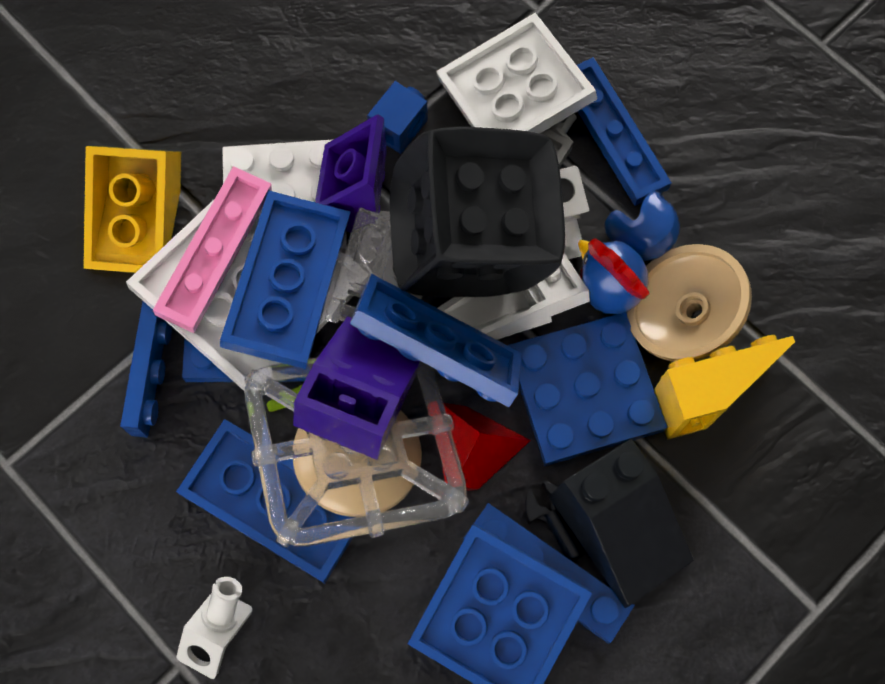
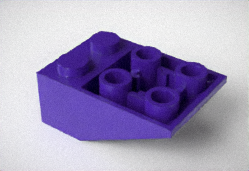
[293,316,422,460]

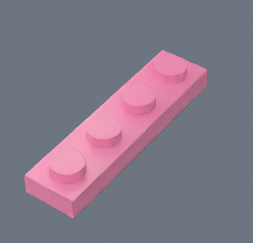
[153,166,272,333]

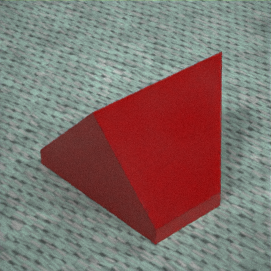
[434,402,531,491]

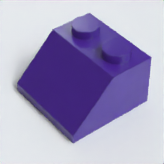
[315,114,387,233]

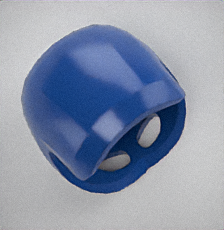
[604,191,680,261]

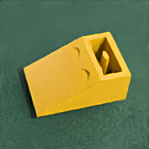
[654,335,795,440]

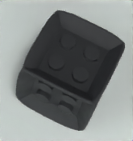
[390,127,565,297]

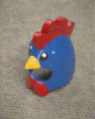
[578,238,650,314]

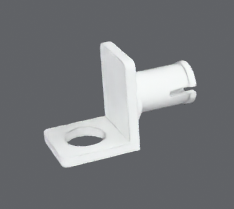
[560,166,589,259]
[176,577,252,679]

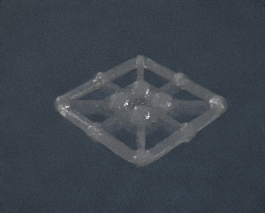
[244,357,469,548]

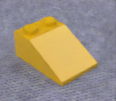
[84,146,182,273]

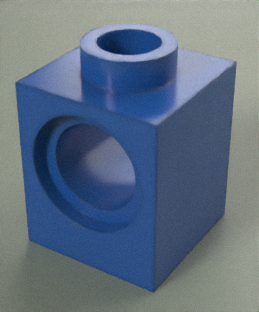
[367,81,428,154]

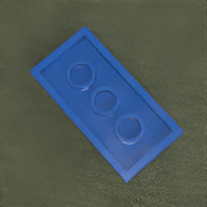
[220,190,350,369]
[350,274,521,407]
[176,419,366,584]

